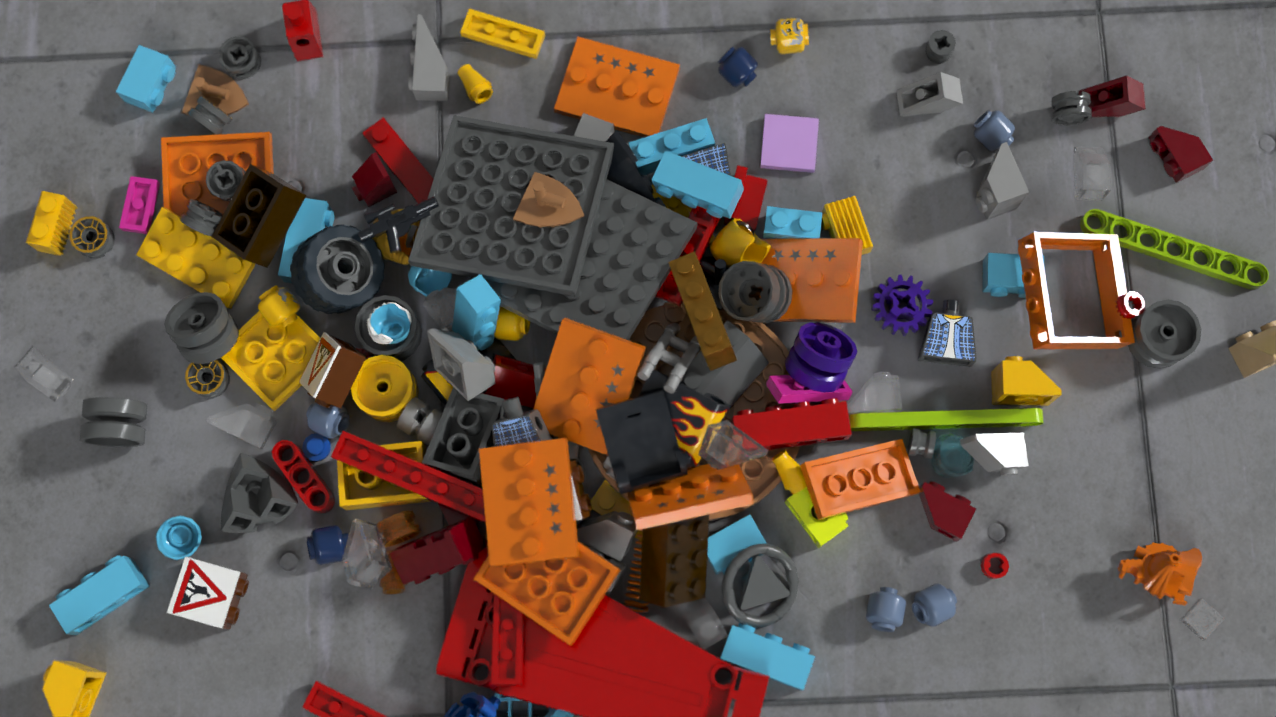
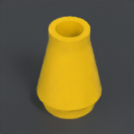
[457,64,493,104]
[771,450,807,494]

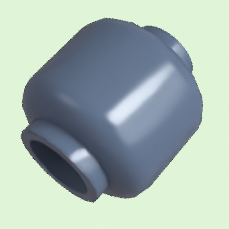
[974,110,1015,151]
[306,402,350,438]
[912,584,957,626]
[866,587,906,632]

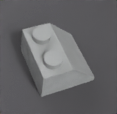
[976,142,1029,220]
[427,328,495,401]

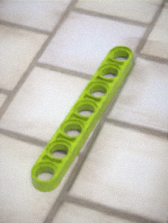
[1080,209,1269,290]
[849,408,1044,431]

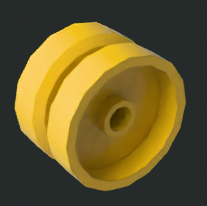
[351,355,419,423]

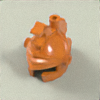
[1117,542,1202,606]

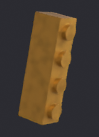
[668,251,738,371]

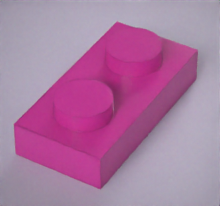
[119,176,160,234]

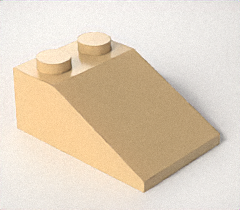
[1228,320,1276,378]

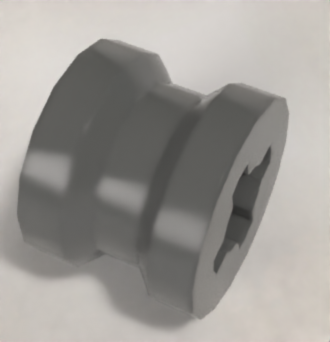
[925,30,956,64]
[908,428,936,459]

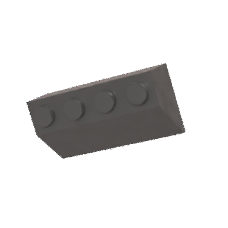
[680,320,769,410]

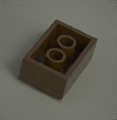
[212,164,306,268]
[640,514,709,608]

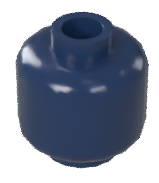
[718,47,758,87]
[306,525,350,565]

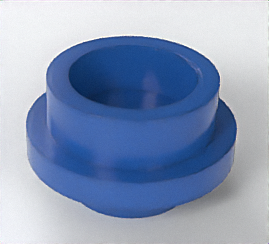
[302,433,331,462]

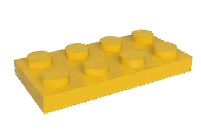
[136,207,256,309]

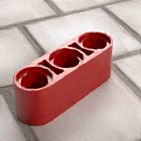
[272,440,335,514]

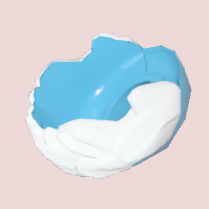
[367,302,412,344]

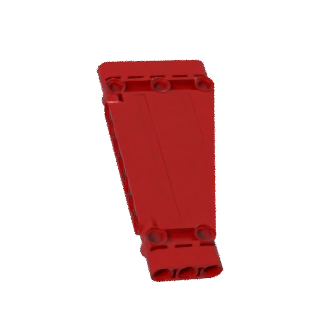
[436,539,770,717]

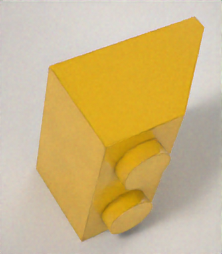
[991,356,1062,406]
[42,660,106,717]

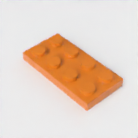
[800,439,921,520]

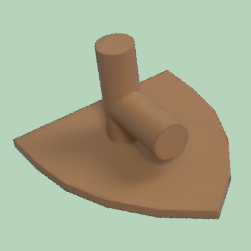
[182,65,249,115]
[513,172,584,227]

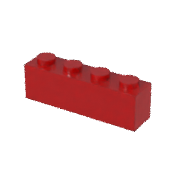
[731,398,852,455]

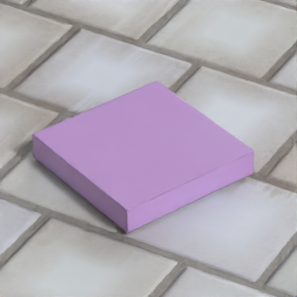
[760,114,819,173]

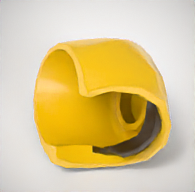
[710,218,771,268]

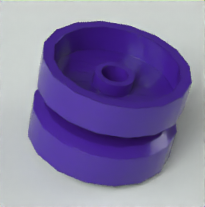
[785,322,857,393]

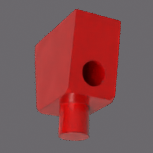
[282,0,323,61]

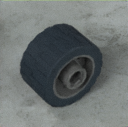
[290,225,385,314]

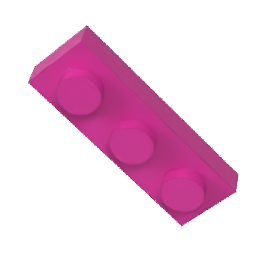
[766,375,853,403]

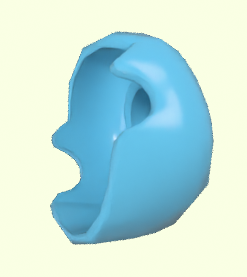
[408,266,452,298]
[156,515,202,560]

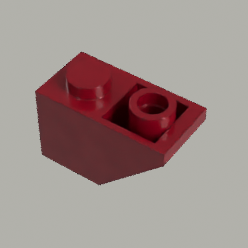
[1148,126,1213,183]
[919,481,977,542]

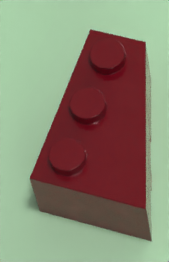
[389,517,486,585]

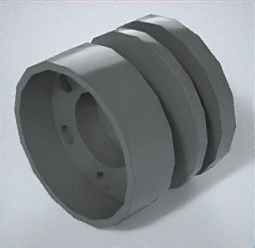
[718,261,792,323]

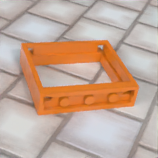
[1018,232,1135,349]

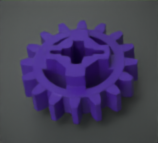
[871,274,933,336]

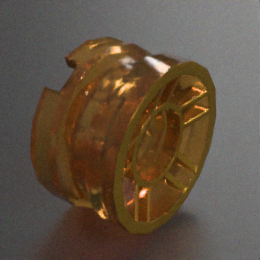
[376,510,422,547]

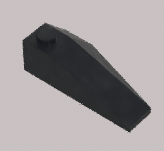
[605,131,666,207]

